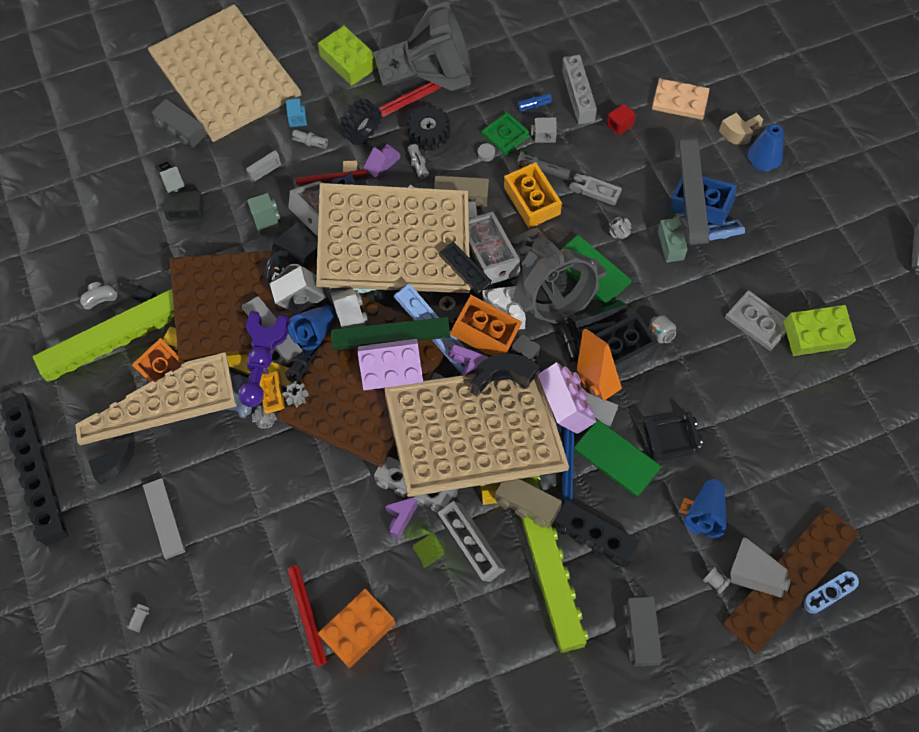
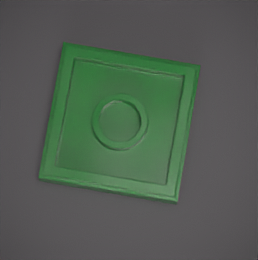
[482,112,531,155]

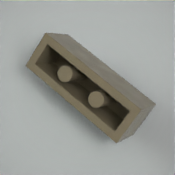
[434,176,489,207]
[495,479,562,529]

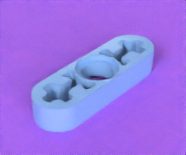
[803,572,859,614]

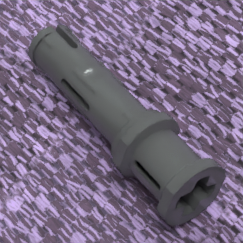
[516,151,571,180]

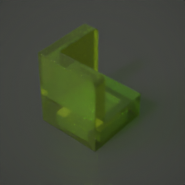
[413,533,445,568]

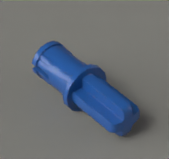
[517,94,552,112]

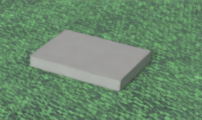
[725,290,787,351]

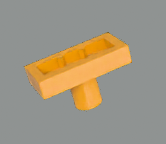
[260,371,285,414]

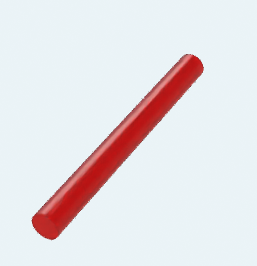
[296,169,367,185]

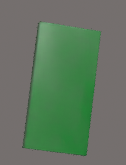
[561,235,632,305]
[574,420,662,498]

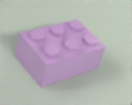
[358,339,423,390]
[538,362,596,434]

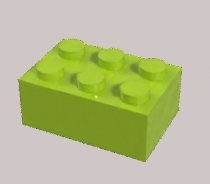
[318,26,377,86]
[783,305,856,356]

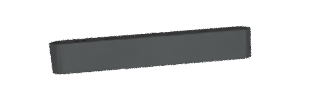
[679,139,709,245]

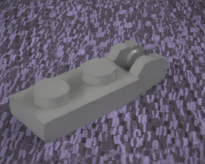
[569,174,622,206]

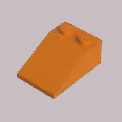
[577,329,622,401]
[132,338,185,383]

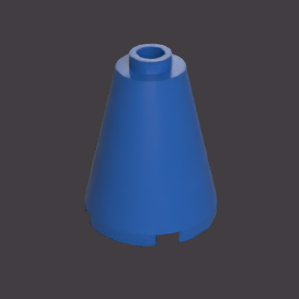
[747,124,784,172]
[288,305,338,350]
[685,479,727,538]

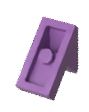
[364,144,401,179]
[447,345,489,376]
[386,498,418,540]

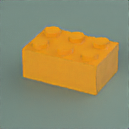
[504,162,562,228]

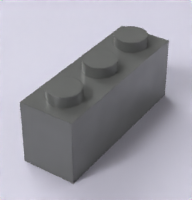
[151,99,207,148]
[623,597,662,667]

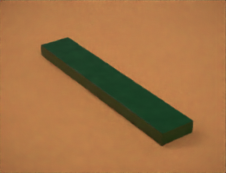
[331,317,450,350]

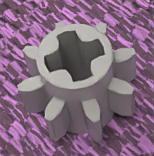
[609,217,632,239]
[283,381,309,408]
[252,405,277,429]

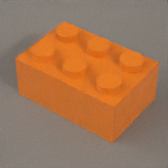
[450,295,522,356]
[318,589,396,669]

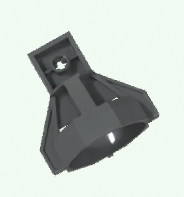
[374,1,472,91]
[509,227,607,324]

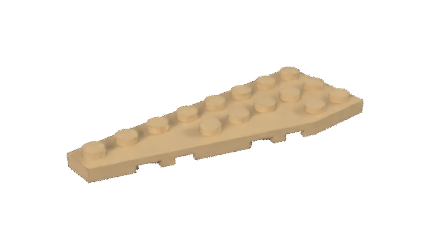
[75,352,237,445]

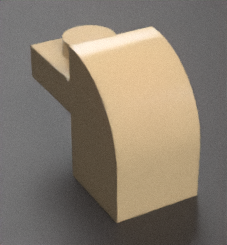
[719,113,763,145]

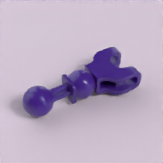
[238,311,289,407]

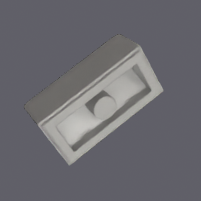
[586,392,618,427]

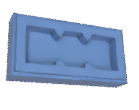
[708,219,745,241]

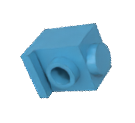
[286,98,307,127]

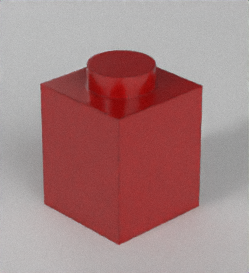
[607,104,636,136]

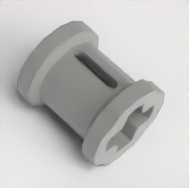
[703,567,732,595]

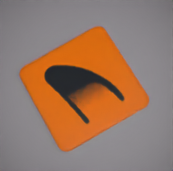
[679,498,694,515]

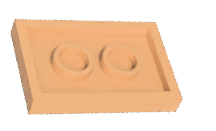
[652,78,710,120]

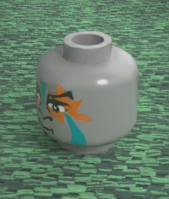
[648,315,676,343]

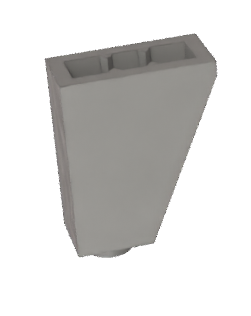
[730,538,790,598]

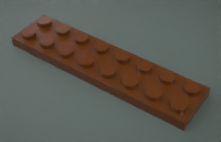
[723,506,860,655]

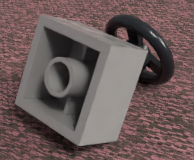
[265,251,327,314]

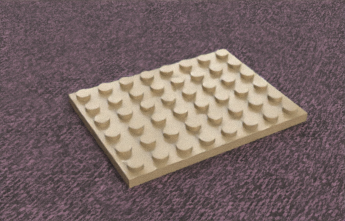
[148,4,301,142]
[316,183,470,293]
[384,370,569,497]

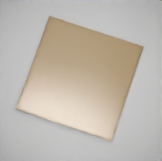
[343,161,357,172]

